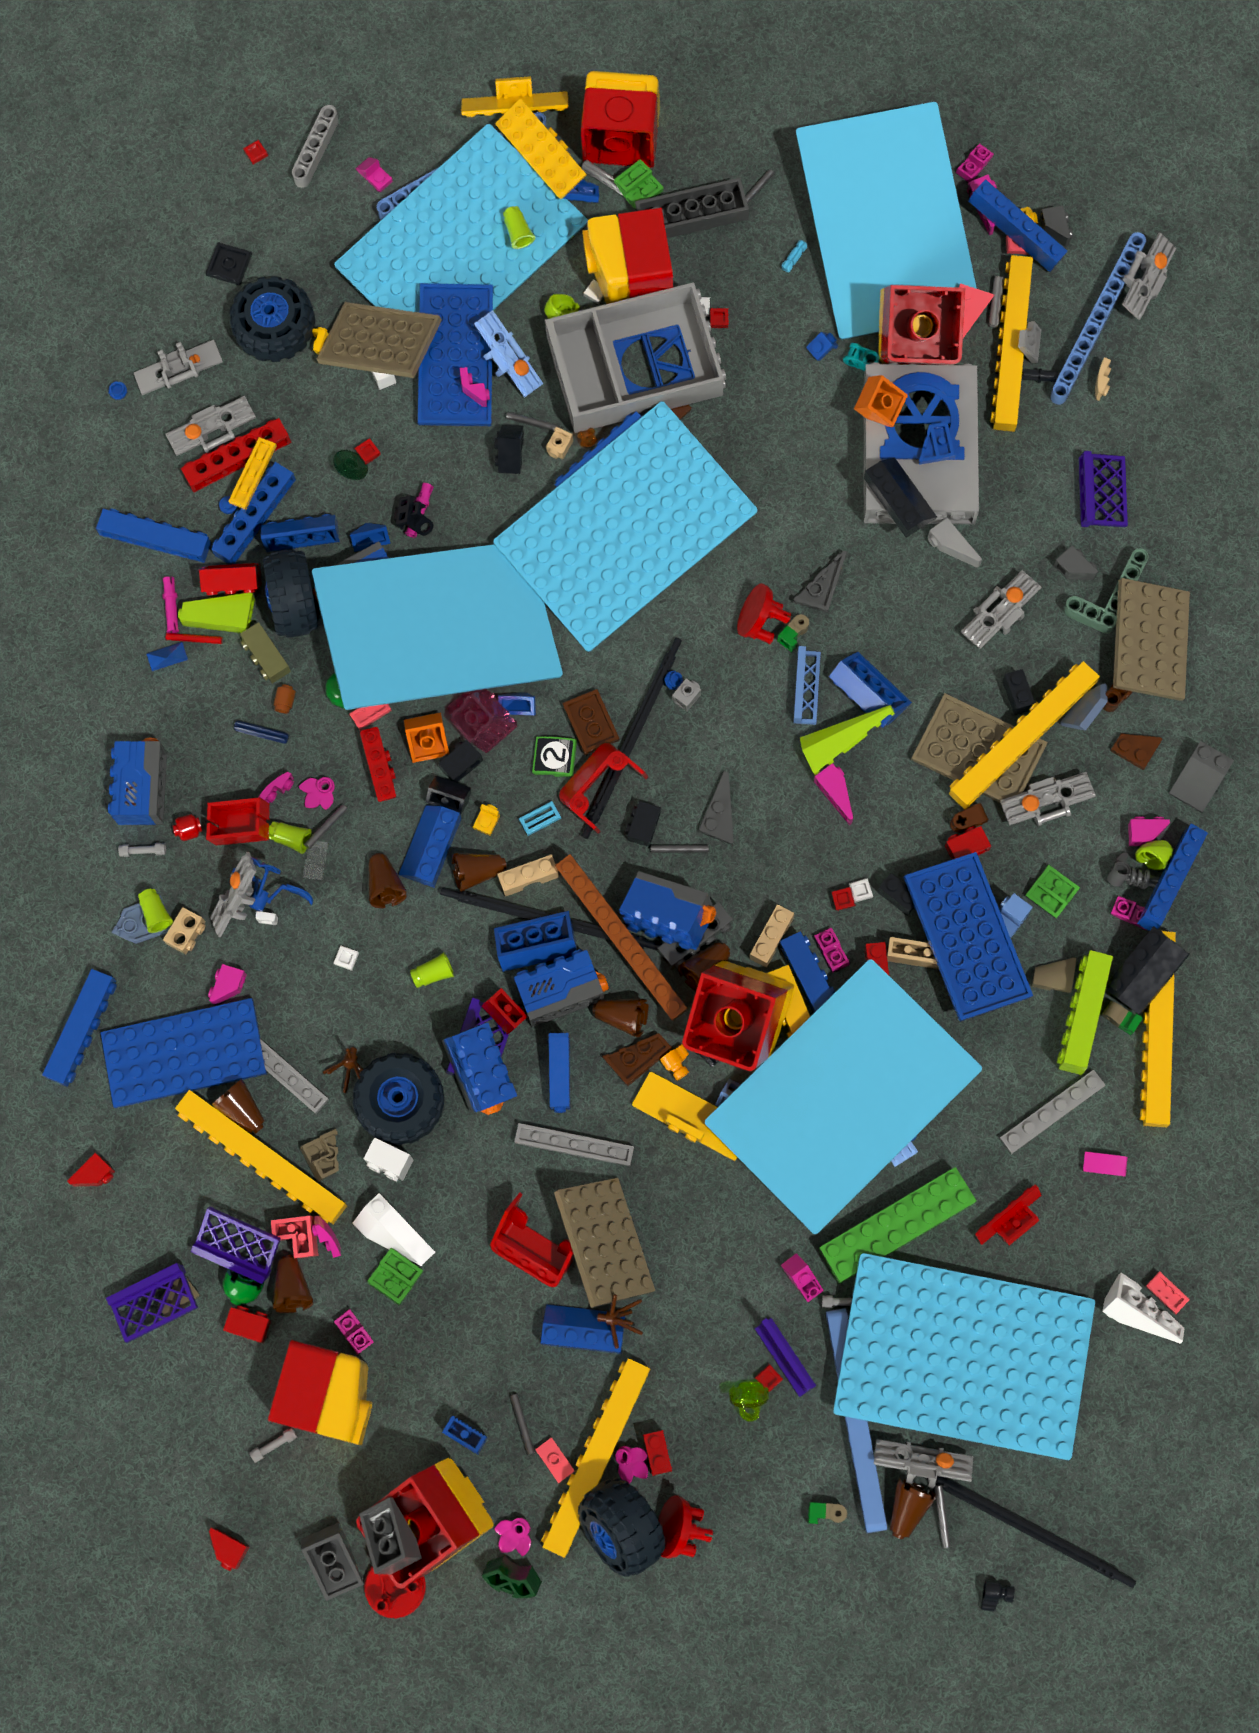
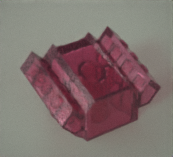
[448,689,518,753]

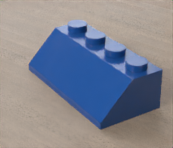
[261,514,340,552]
[829,652,912,728]
[398,805,462,888]
[494,911,577,972]
[541,1305,626,1354]

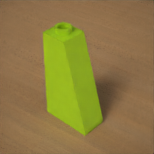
[178,593,255,633]

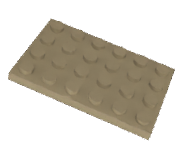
[317,302,442,378]
[1113,578,1190,701]
[911,693,1048,803]
[554,1178,655,1308]

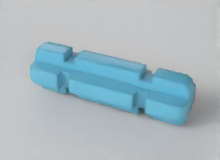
[782,240,807,272]

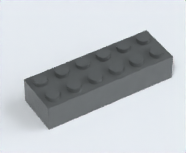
[635,178,749,238]

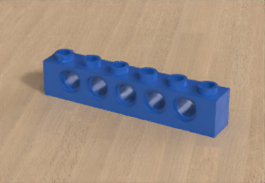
[212,462,296,564]

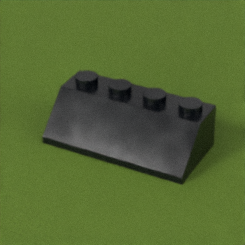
[864,458,937,538]
[1106,926,1190,1015]

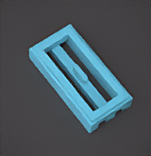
[519,801,561,836]

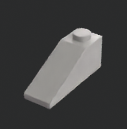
[928,518,982,568]

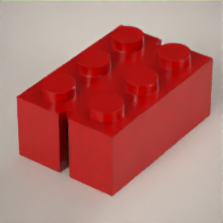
[199,562,262,595]
[206,797,270,846]

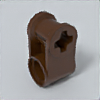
[1103,685,1133,712]
[950,803,989,833]

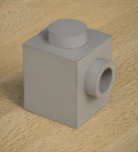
[672,678,701,712]

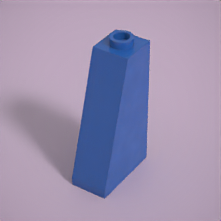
[549,1033,570,1113]

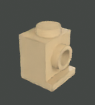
[546,427,573,459]

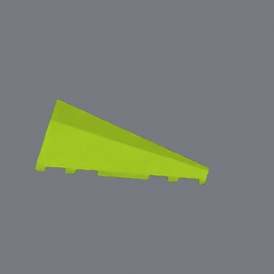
[800,705,895,776]

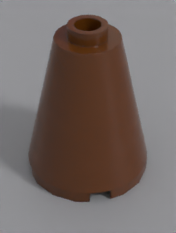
[369,853,407,908]
[452,853,506,891]
[678,942,730,991]
[593,998,649,1037]
[212,1079,265,1134]
[273,1255,313,1313]
[890,1479,936,1539]

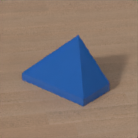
[350,523,390,552]
[147,642,188,671]
[498,692,536,715]

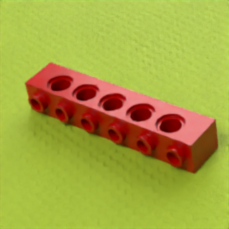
[181,418,291,493]

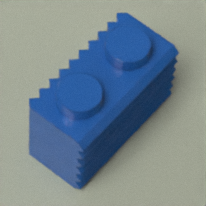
[442,1416,488,1454]

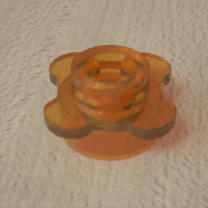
[577,428,597,447]

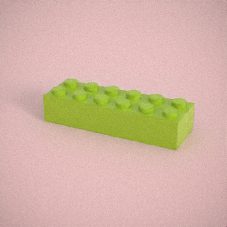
[1056,950,1113,1075]

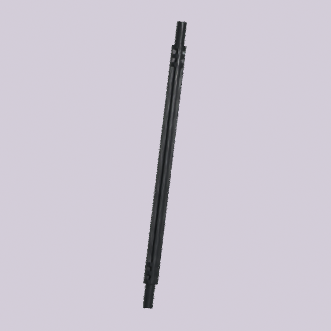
[581,638,682,839]
[440,888,662,951]
[924,1476,1136,1588]

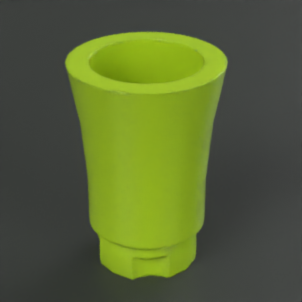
[503,206,535,249]
[269,821,312,854]
[138,888,173,933]
[410,952,455,988]

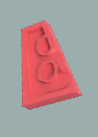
[959,284,995,338]

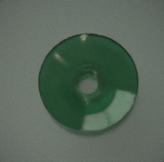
[333,450,368,480]

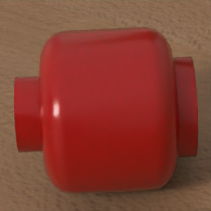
[172,814,202,841]

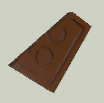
[602,1033,672,1087]

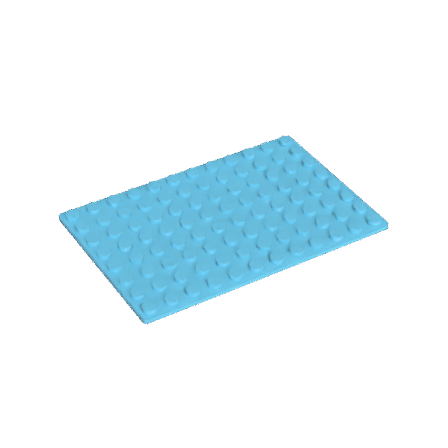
[796,102,977,339]
[334,124,588,313]
[494,402,757,652]
[311,544,563,710]
[705,959,982,1234]
[833,1253,1095,1460]

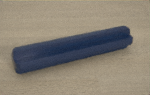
[234,721,289,744]

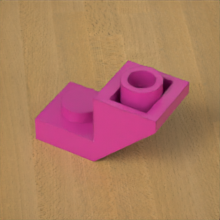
[460,367,490,407]

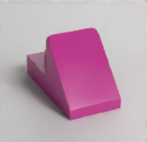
[356,157,393,193]

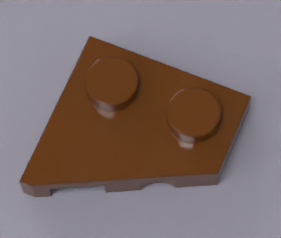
[1111,734,1162,770]

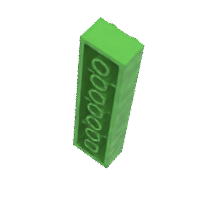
[818,1167,977,1284]

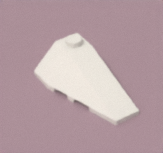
[353,1193,435,1266]
[1103,1273,1184,1343]

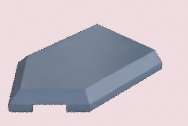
[1060,684,1108,730]
[112,895,171,944]

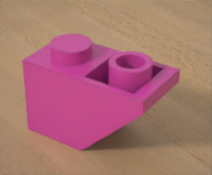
[1128,817,1170,846]
[208,964,247,1005]
[781,1253,824,1302]

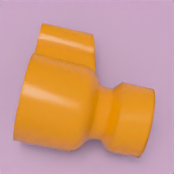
[660,1044,689,1081]

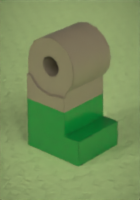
[777,614,809,653]
[1102,1001,1143,1035]
[808,1502,847,1524]

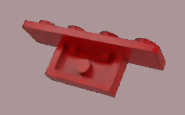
[360,727,396,802]
[975,1184,1041,1246]

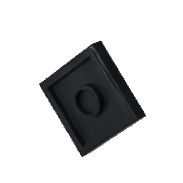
[206,242,252,285]

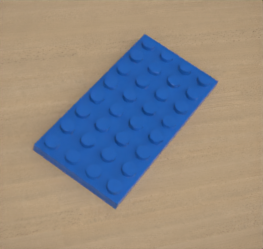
[418,283,493,426]
[904,852,1033,1022]
[101,998,267,1108]

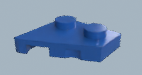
[563,179,599,203]
[919,422,955,465]

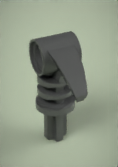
[1107,852,1160,889]

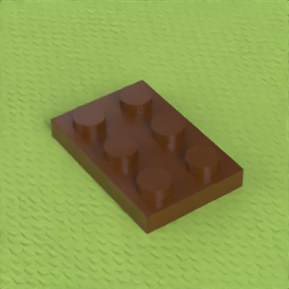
[563,689,620,755]

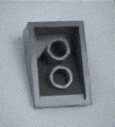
[1169,741,1234,813]
[359,1497,421,1575]
[301,1522,364,1601]

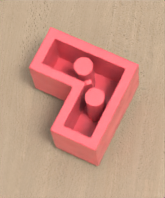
[271,1216,319,1258]

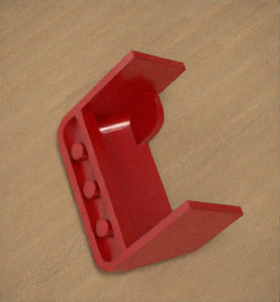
[559,743,648,834]
[490,1192,575,1287]

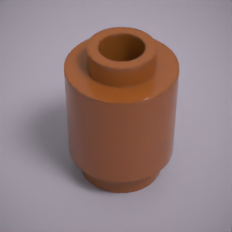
[273,684,296,714]

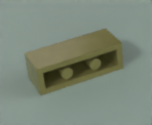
[240,622,291,684]

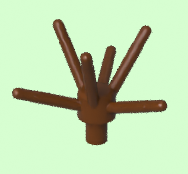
[323,1047,363,1094]
[597,1294,643,1349]

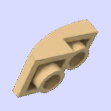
[1095,357,1112,401]

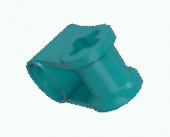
[843,343,879,371]

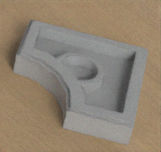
[1018,321,1041,363]

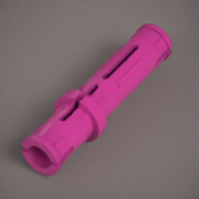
[405,483,434,538]
[162,577,179,633]

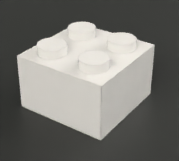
[364,1138,413,1182]

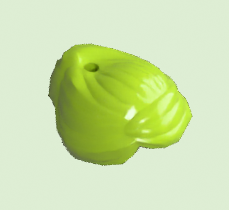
[544,294,580,319]
[1135,840,1173,870]

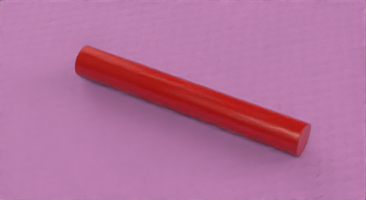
[166,633,223,644]

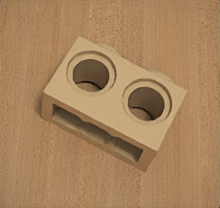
[163,907,206,955]

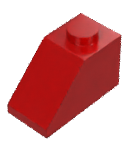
[67,1153,115,1187]
[209,1527,249,1571]

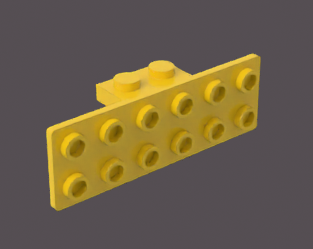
[461,77,568,117]
[495,99,587,199]
[632,1072,737,1161]

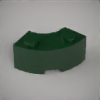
[481,1555,542,1598]

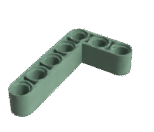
[1064,548,1149,634]

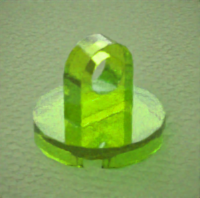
[729,1381,769,1422]

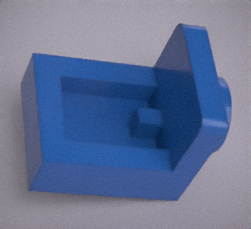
[806,332,838,361]

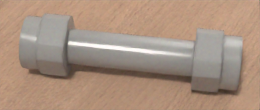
[118,843,166,857]
[822,1295,852,1308]
[249,1427,298,1463]

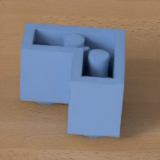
[999,893,1033,938]

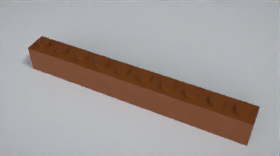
[555,854,688,1021]

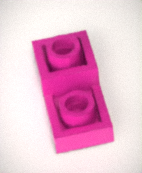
[956,144,994,182]
[258,772,294,803]
[1111,896,1147,930]
[814,927,850,973]
[1083,1152,1128,1177]
[312,1216,341,1258]
[334,1309,374,1354]

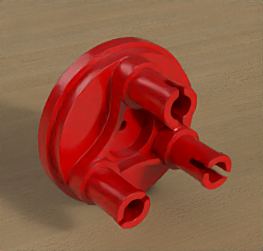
[737,583,791,644]
[658,1495,713,1559]
[364,1566,426,1618]

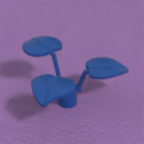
[230,857,313,912]

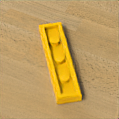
[229,437,277,510]

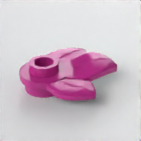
[299,777,335,810]
[616,1446,648,1484]
[494,1517,531,1556]

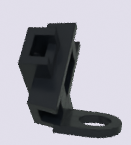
[394,495,434,536]

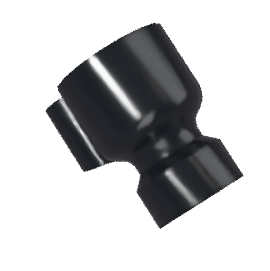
[981,1580,1015,1612]

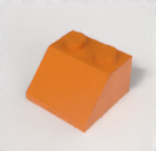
[854,375,908,427]
[404,712,449,763]

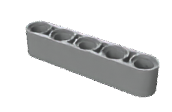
[292,105,339,188]

